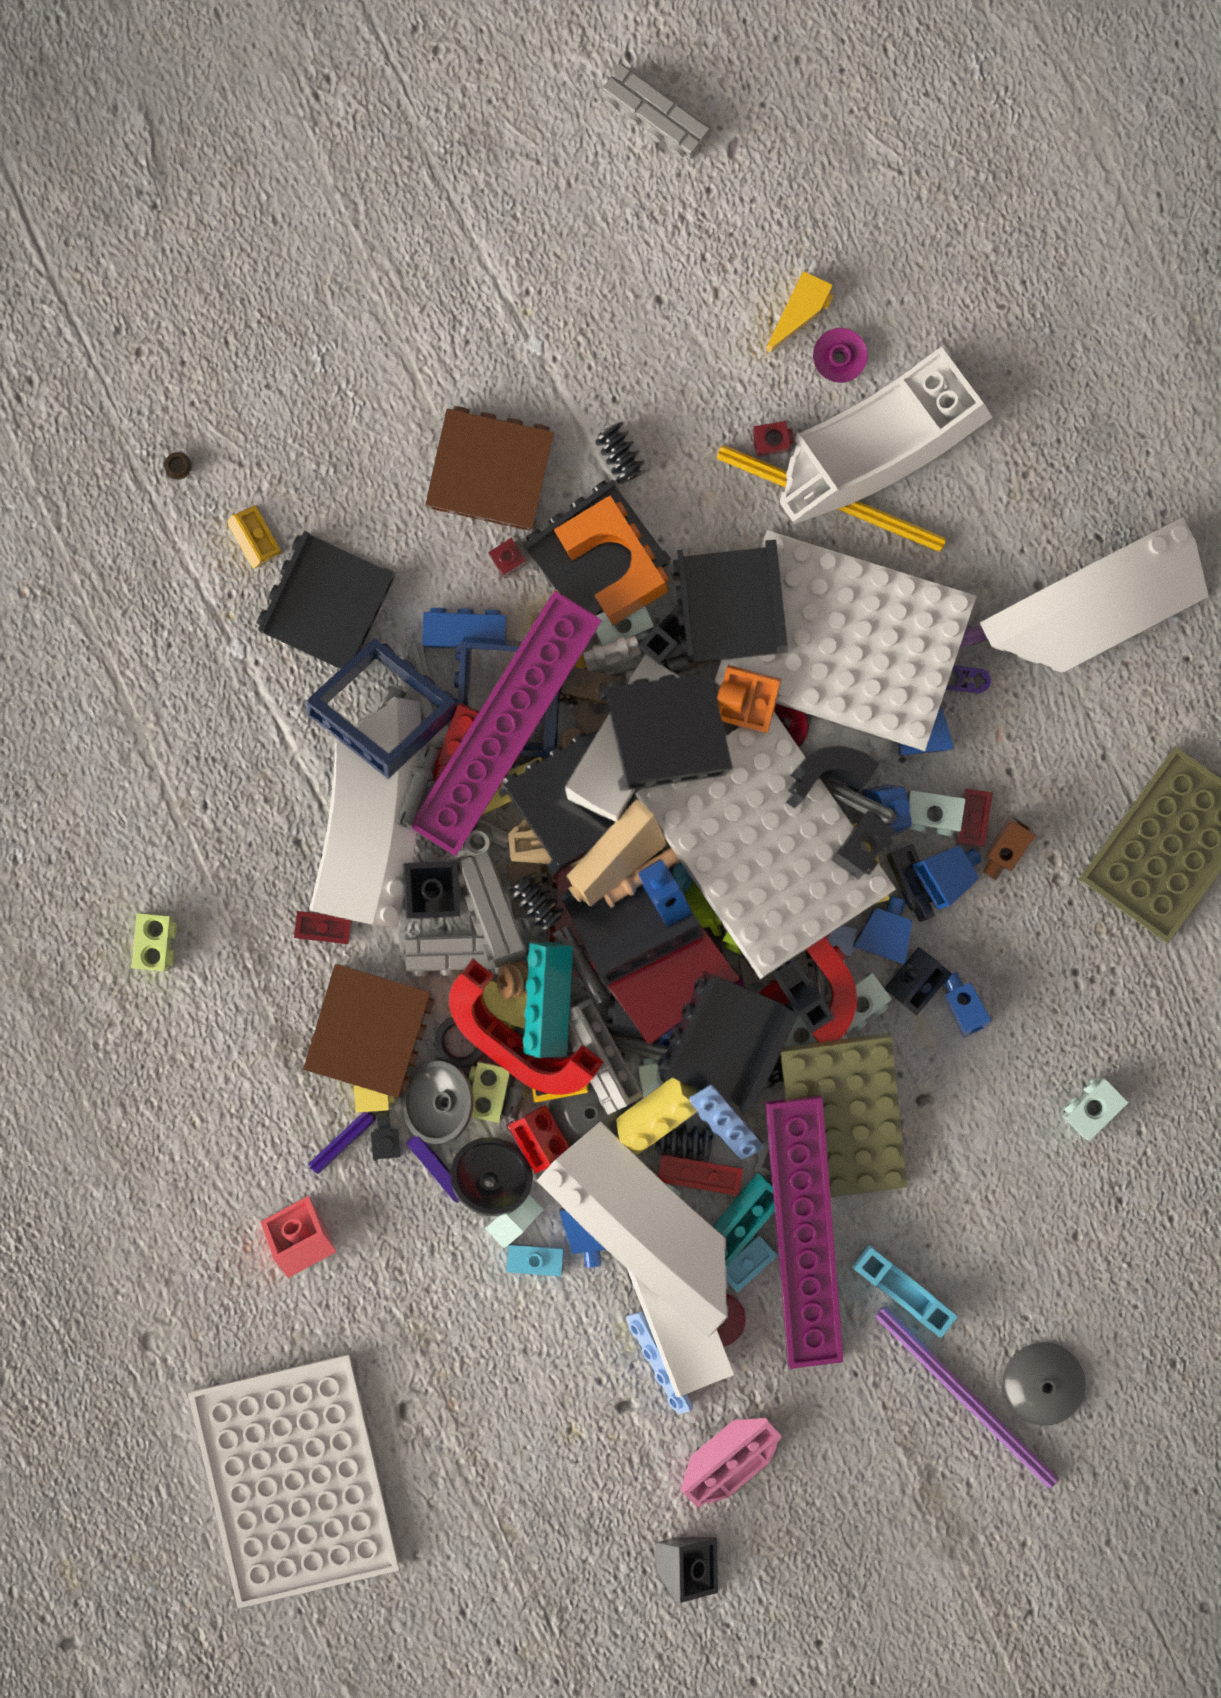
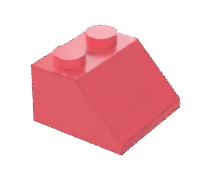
[261,1195,336,1278]

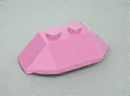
[681,1418,782,1507]

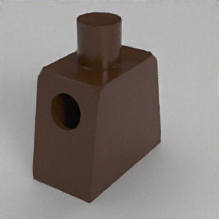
[983,815,1036,880]

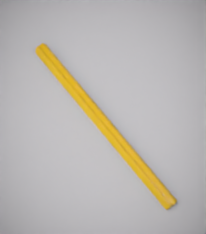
[717,445,946,552]

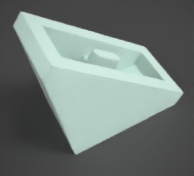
[485,1194,544,1248]

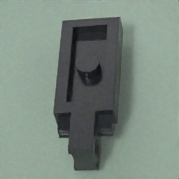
[886,844,935,922]

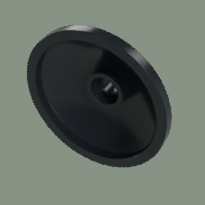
[450,1137,533,1216]

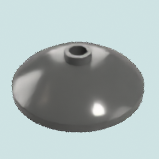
[402,1061,474,1144]
[549,1082,631,1147]
[1003,1342,1086,1426]

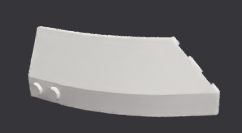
[780,346,993,524]
[980,517,1209,673]
[310,697,422,928]
[537,1122,728,1338]

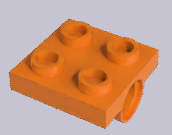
[717,665,782,733]

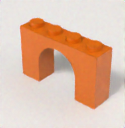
[554,496,669,626]

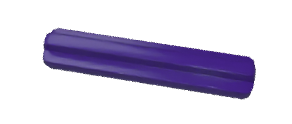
[308,1111,376,1174]

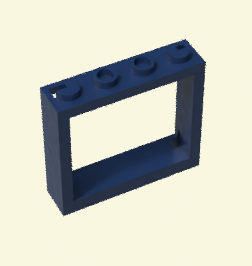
[454,637,560,758]
[306,638,456,779]

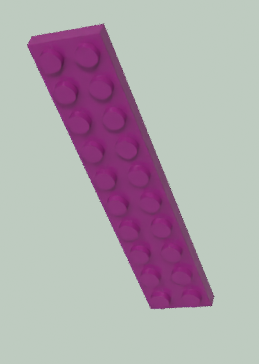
[412,590,602,856]
[766,1095,844,1369]

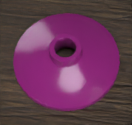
[813,328,868,383]

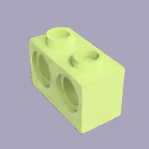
[131,913,177,971]
[469,1061,510,1123]

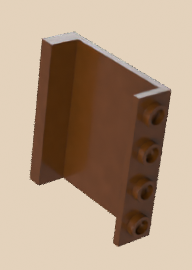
[425,406,554,532]
[303,963,435,1098]

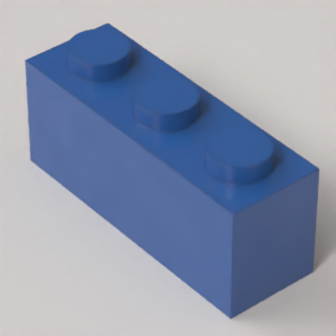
[422,608,507,650]

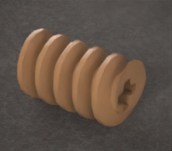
[497,960,529,999]

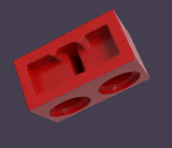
[508,1104,570,1174]

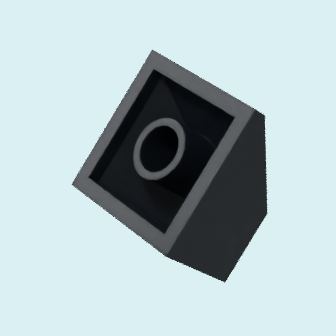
[403,861,460,919]
[655,1537,718,1603]

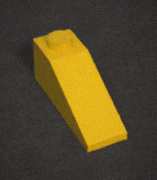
[766,271,834,352]

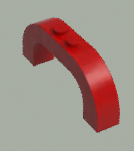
[805,934,857,1042]
[449,958,604,1095]

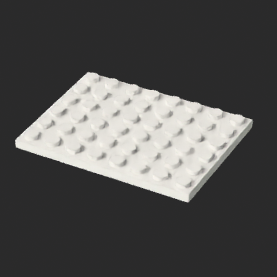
[715,530,977,751]
[635,713,896,979]
[188,1353,400,1608]

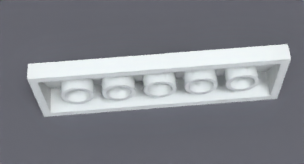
[566,654,680,822]
[628,1270,734,1397]

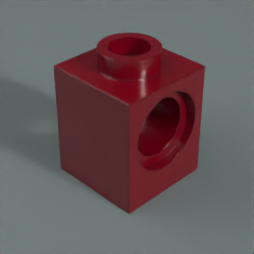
[752,421,794,457]
[488,537,527,579]

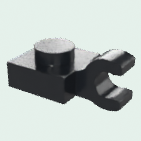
[371,1110,401,1160]

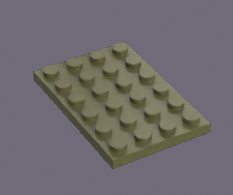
[1078,746,1221,944]
[781,1033,907,1198]

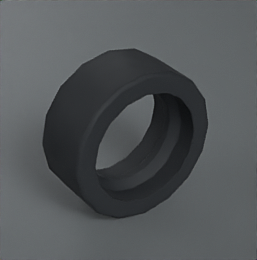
[434,1017,484,1067]

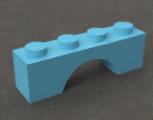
[852,1244,958,1338]

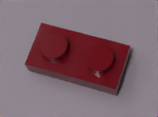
[956,788,993,847]
[294,911,352,944]

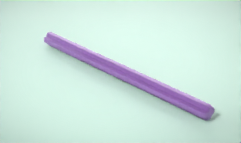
[875,1307,1059,1488]

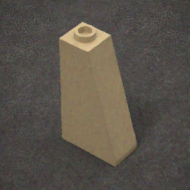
[567,799,667,907]

